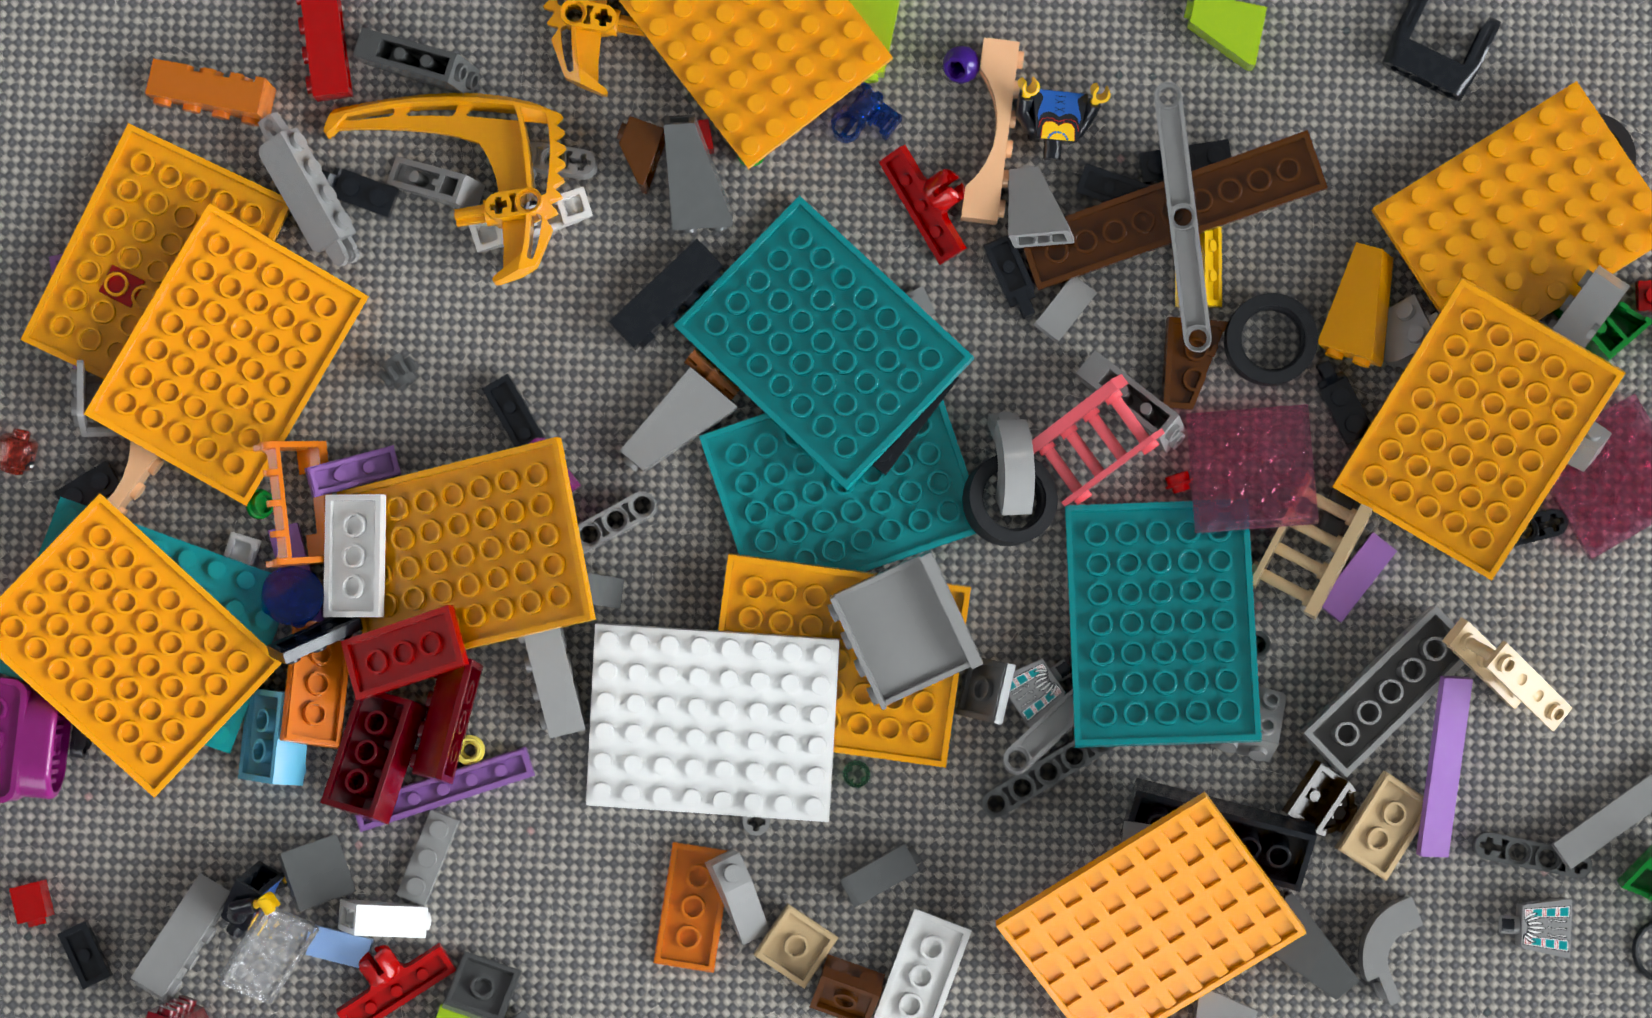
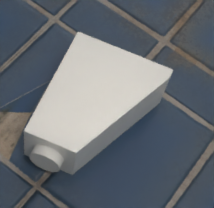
[338,899,431,938]

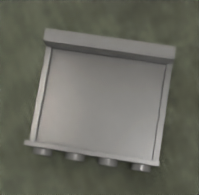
[827,549,983,710]

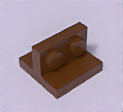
[809,954,885,1018]

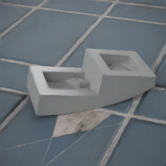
[1034,277,1097,343]

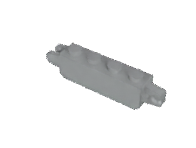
[258,112,360,267]

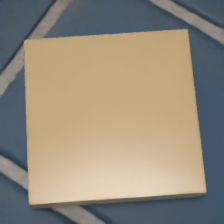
[753,903,838,989]

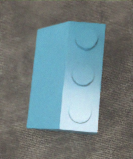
[238,689,308,786]

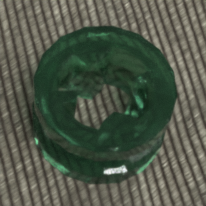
[843,760,870,788]

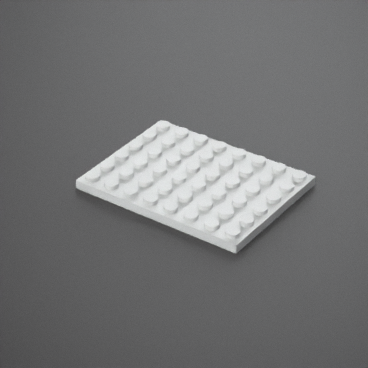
[586,623,840,822]

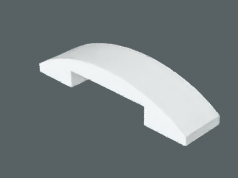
[469,186,593,253]

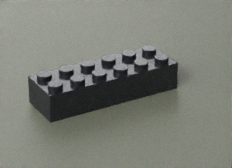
[1120,777,1317,892]

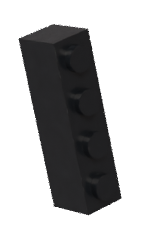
[609,239,723,351]

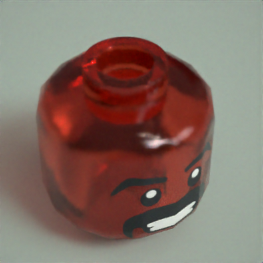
[0,428,39,475]

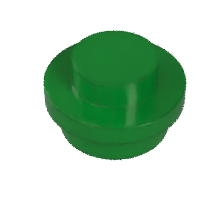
[246,489,273,519]

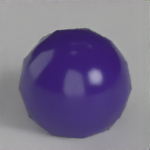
[942,45,980,84]

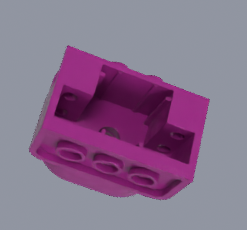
[0,676,71,803]

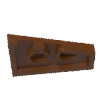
[1161,317,1228,410]

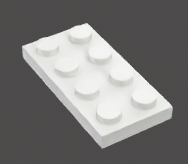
[323,494,386,618]
[873,908,972,1018]

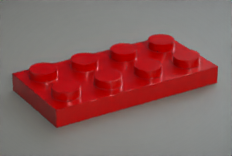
[341,605,469,700]

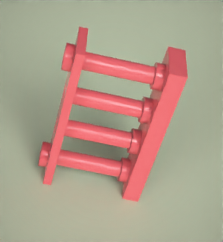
[1032,374,1165,507]

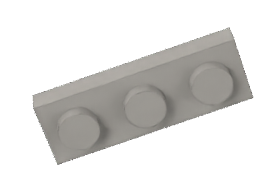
[396,809,460,906]

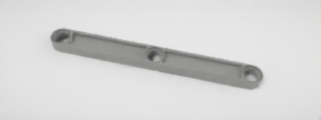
[1154,82,1212,353]
[1003,689,1074,775]

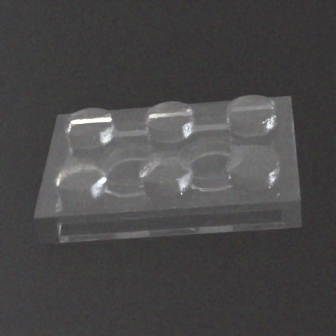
[217,907,319,1005]

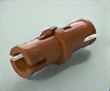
[684,348,740,401]

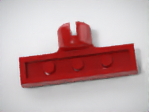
[879,145,967,265]
[336,942,457,1018]

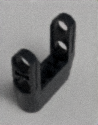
[1382,0,1501,101]

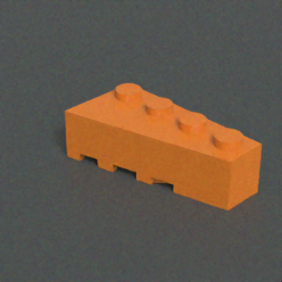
[145,58,276,127]

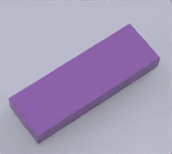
[305,445,401,498]
[1322,532,1397,623]

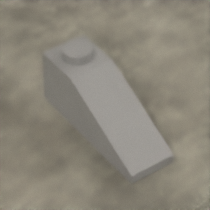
[386,156,486,209]
[705,849,769,945]

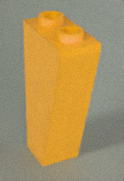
[1318,242,1394,368]

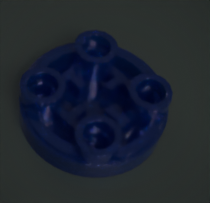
[261,566,324,628]

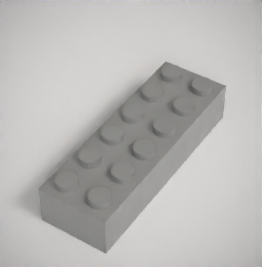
[1299,605,1465,778]

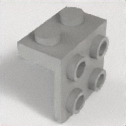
[71,360,119,437]
[1211,686,1286,762]

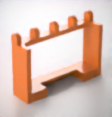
[253,441,332,568]

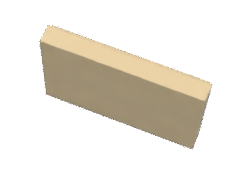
[1334,771,1424,881]

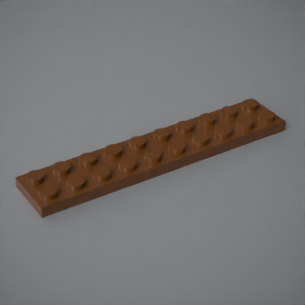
[1023,130,1328,291]

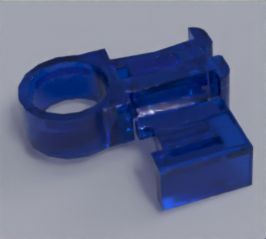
[831,82,902,143]

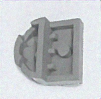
[1384,294,1432,369]

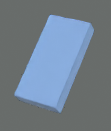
[306,924,374,968]

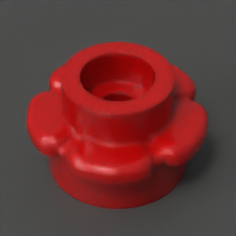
[1165,470,1194,494]

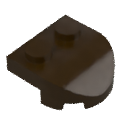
[1282,760,1358,836]

